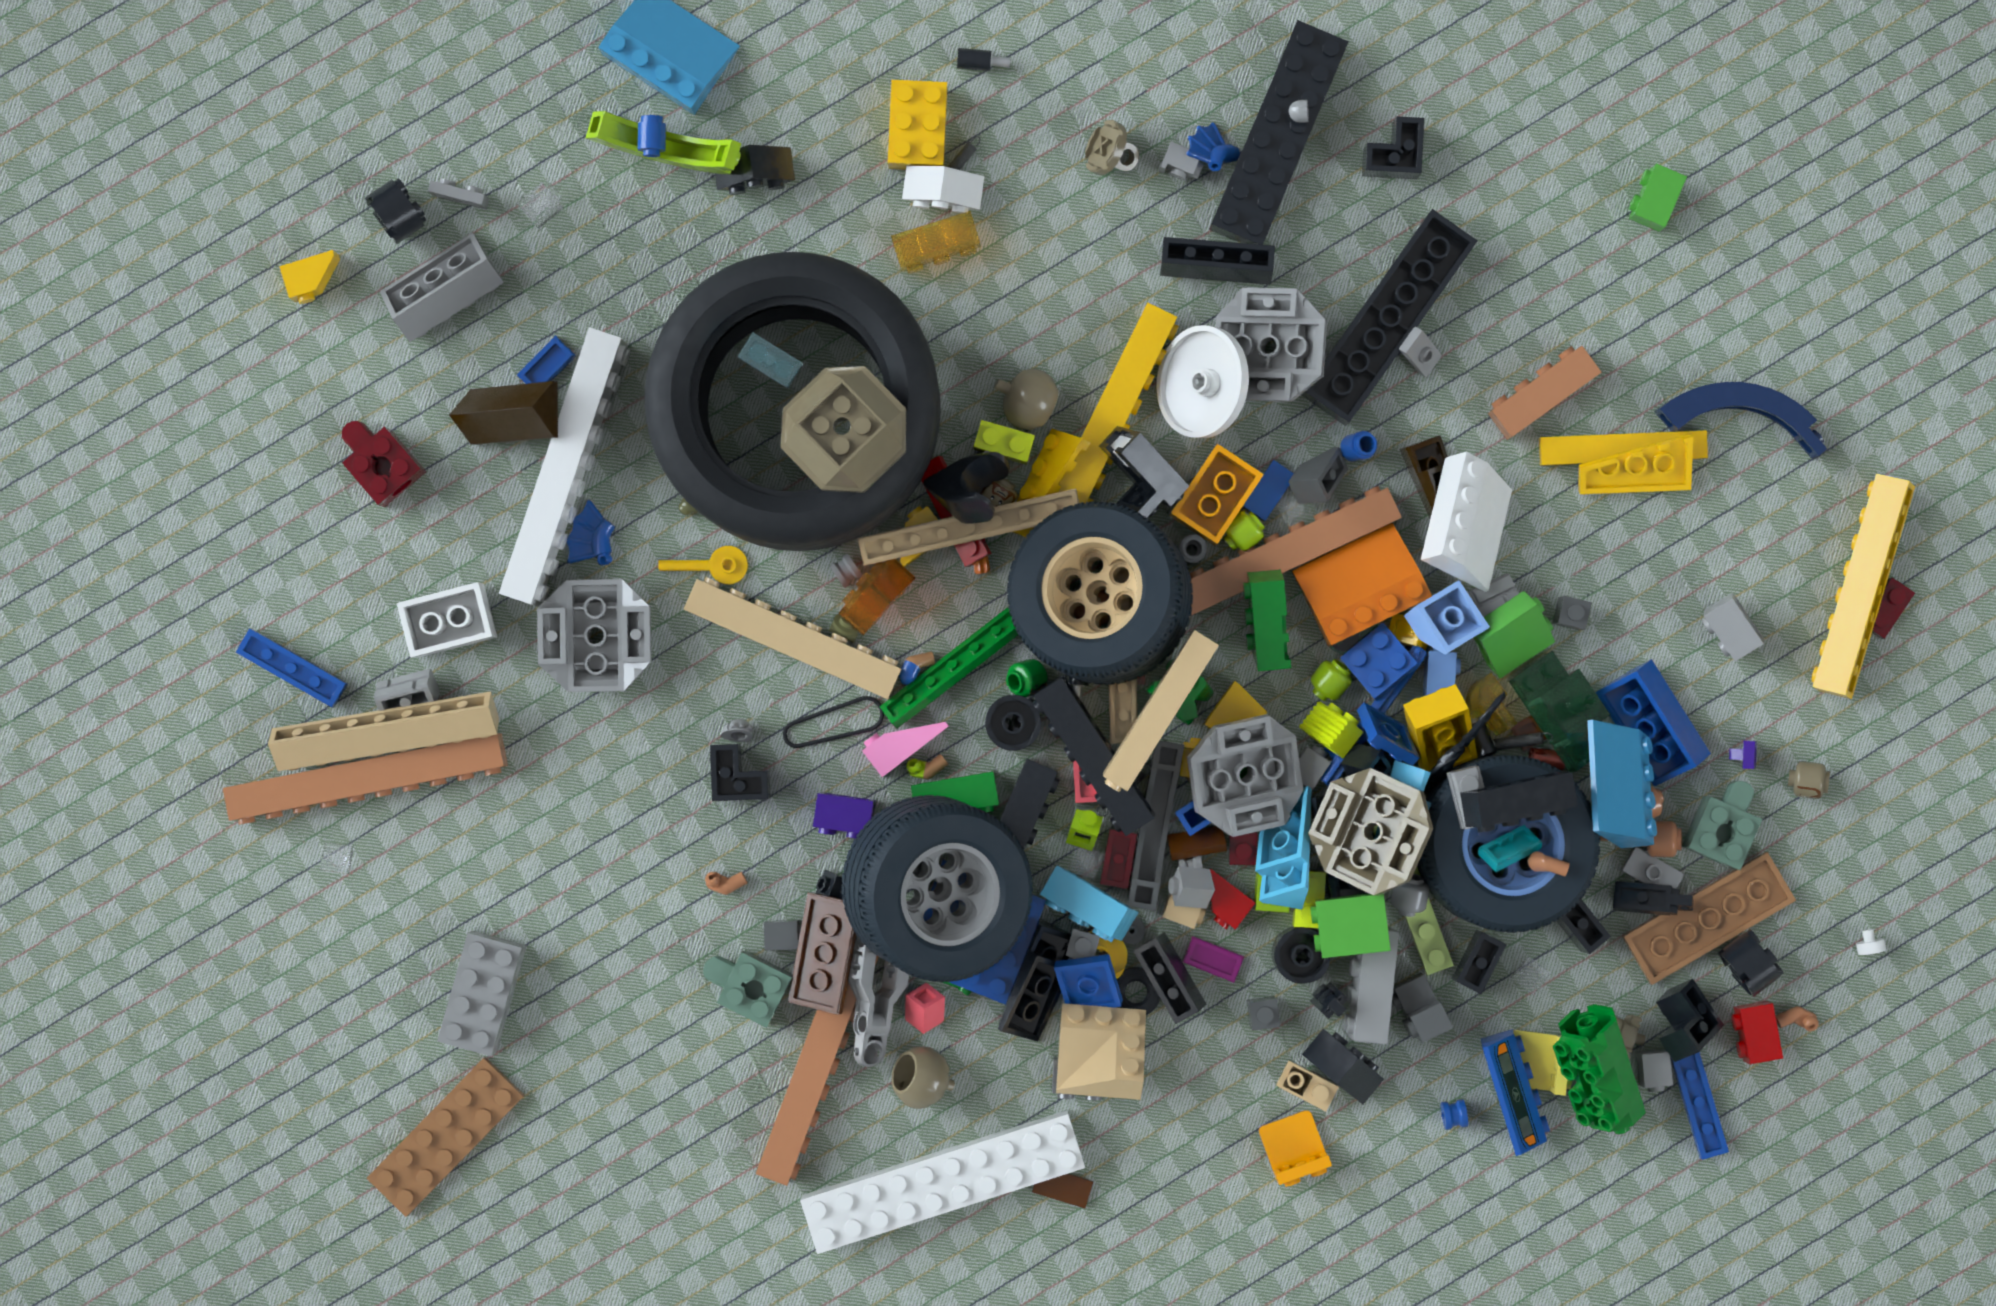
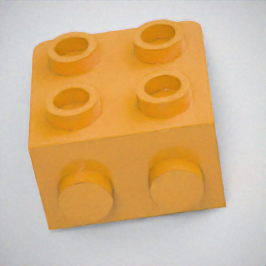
[1259,1110,1332,1187]

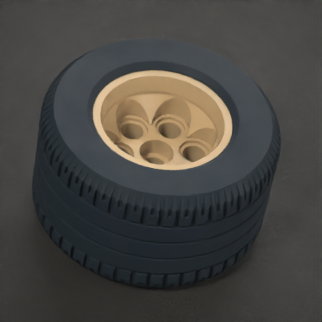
[1007,501,1193,685]

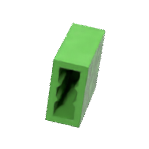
[1474,591,1555,678]
[1310,894,1391,958]

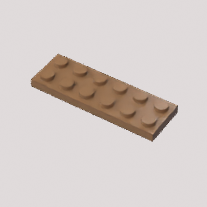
[1622,852,1796,985]
[366,1057,525,1217]

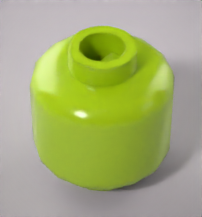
[1223,511,1265,551]
[1310,659,1352,701]

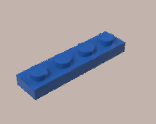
[236,628,348,708]
[1670,1052,1729,1160]

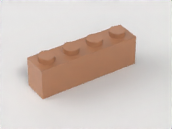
[1488,346,1602,440]

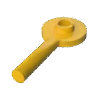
[658,546,748,585]

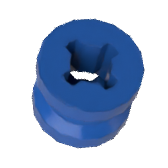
[1440,1099,1468,1130]

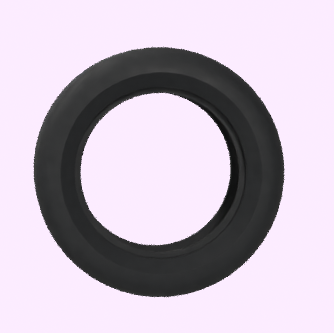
[645,252,941,551]

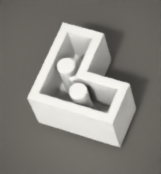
[902,166,984,214]

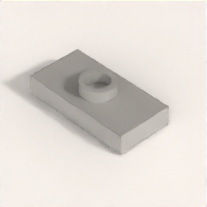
[1399,327,1442,377]
[1621,847,1684,889]

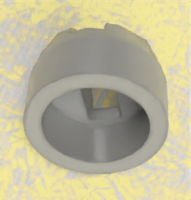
[1289,100,1309,123]

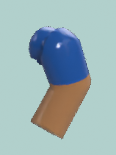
[899,651,935,685]

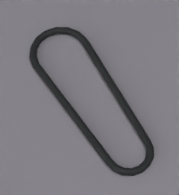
[783,696,884,748]

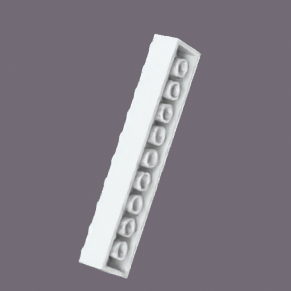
[499,327,630,607]
[800,1110,1085,1254]

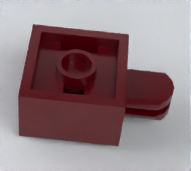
[341,421,427,508]

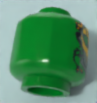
[1006,659,1048,697]

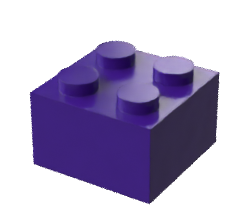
[813,792,876,839]

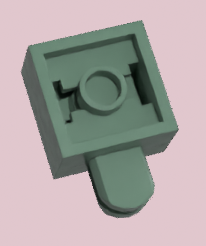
[1682,781,1762,870]
[703,950,793,1028]

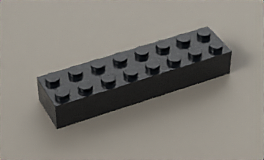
[1209,20,1349,245]
[1301,209,1478,426]

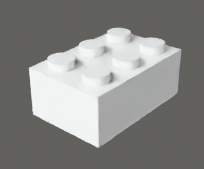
[397,582,497,658]

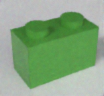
[1628,163,1687,232]

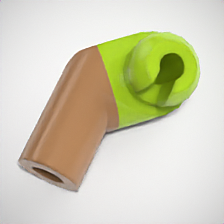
[906,754,949,780]

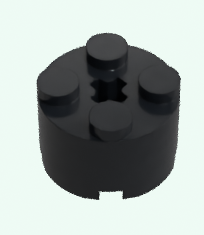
[364,178,426,244]
[985,695,1041,751]
[1271,926,1330,984]
[1717,929,1784,997]

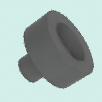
[1122,917,1145,944]

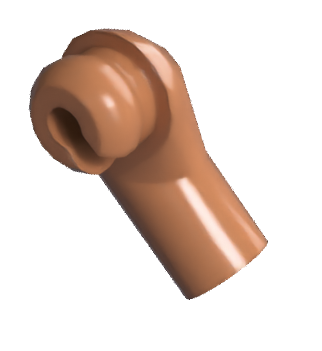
[1528,851,1570,877]
[705,871,748,895]
[1775,1006,1819,1031]

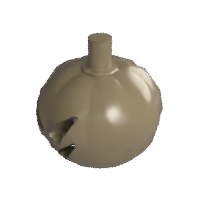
[994,368,1059,430]
[892,1046,955,1109]

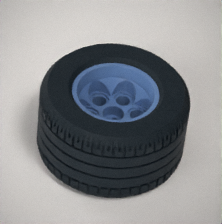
[1417,755,1600,933]

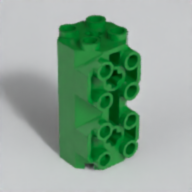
[1553,1004,1646,1134]

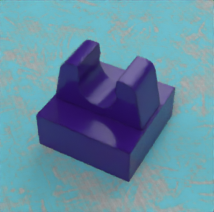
[1729,741,1757,769]

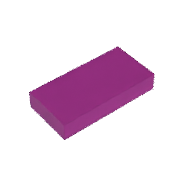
[1182,936,1244,983]

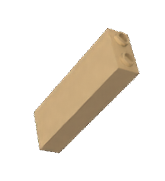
[1103,630,1219,792]

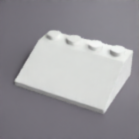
[1421,451,1512,592]

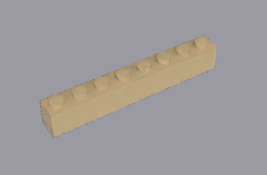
[683,577,901,700]
[268,691,499,771]

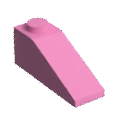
[862,722,949,777]

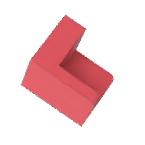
[905,983,945,1034]

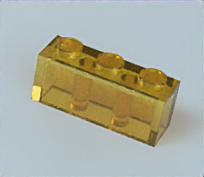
[891,211,980,274]

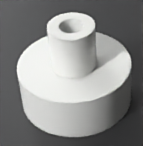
[1856,929,1886,955]

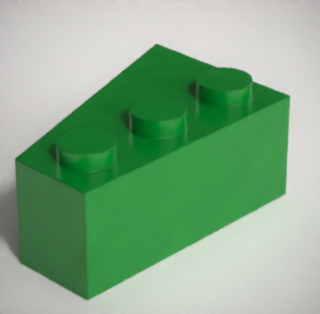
[1243,569,1291,672]

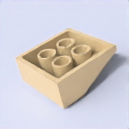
[1056,1003,1146,1100]

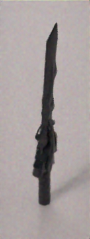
[1424,691,1506,796]

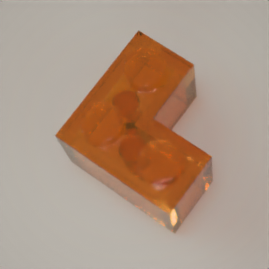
[839,559,916,635]

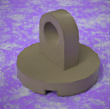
[1085,120,1139,175]

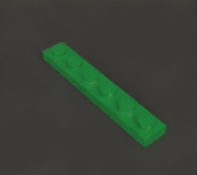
[880,606,1018,729]

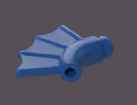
[1186,122,1240,171]
[567,500,615,566]

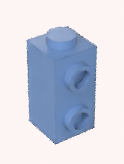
[1423,648,1461,696]

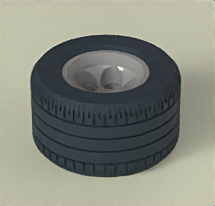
[842,795,1033,982]

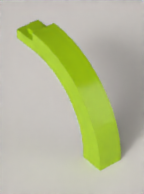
[585,111,742,174]

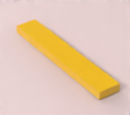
[1539,430,1708,466]

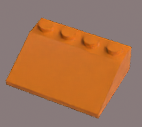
[1292,523,1432,646]

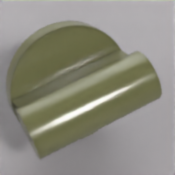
[829,613,861,643]

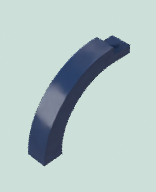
[1654,382,1827,458]

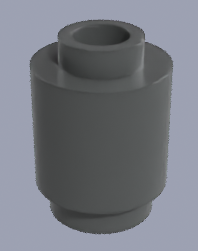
[1178,535,1207,564]

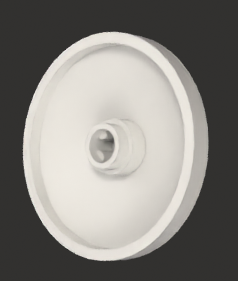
[1156,325,1249,438]

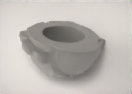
[721,719,753,742]

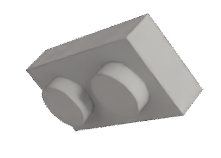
[428,178,489,210]

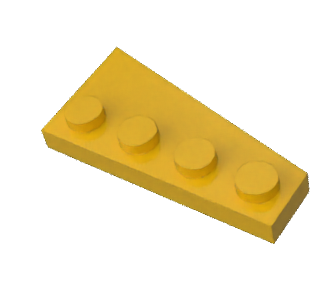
[1012,428,1091,538]
[1578,434,1694,494]

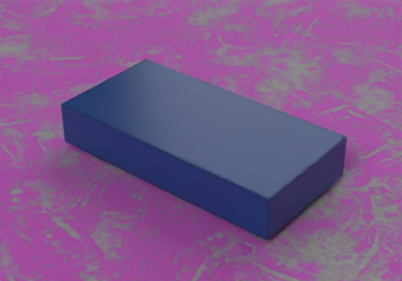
[517,335,576,384]
[1243,460,1294,521]

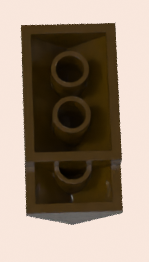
[449,381,558,445]
[1399,435,1448,519]

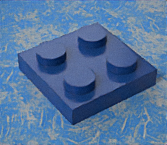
[1340,623,1420,701]
[1357,702,1420,766]
[1054,954,1123,1007]

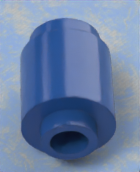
[638,115,666,157]
[1340,431,1377,462]

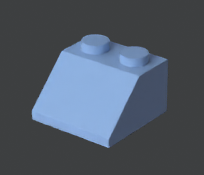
[1404,580,1490,655]

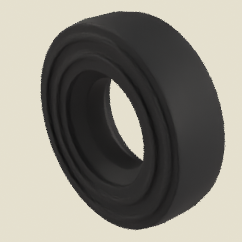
[1116,967,1160,1015]

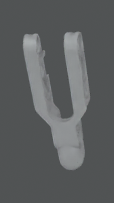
[848,935,909,1067]

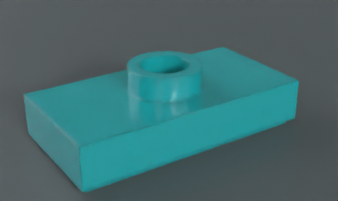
[1478,825,1542,872]

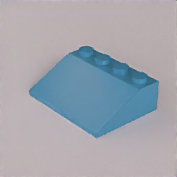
[598,0,740,115]
[1587,720,1657,849]

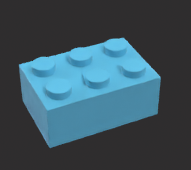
[1040,865,1139,942]

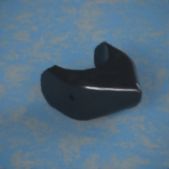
[923,452,1010,524]

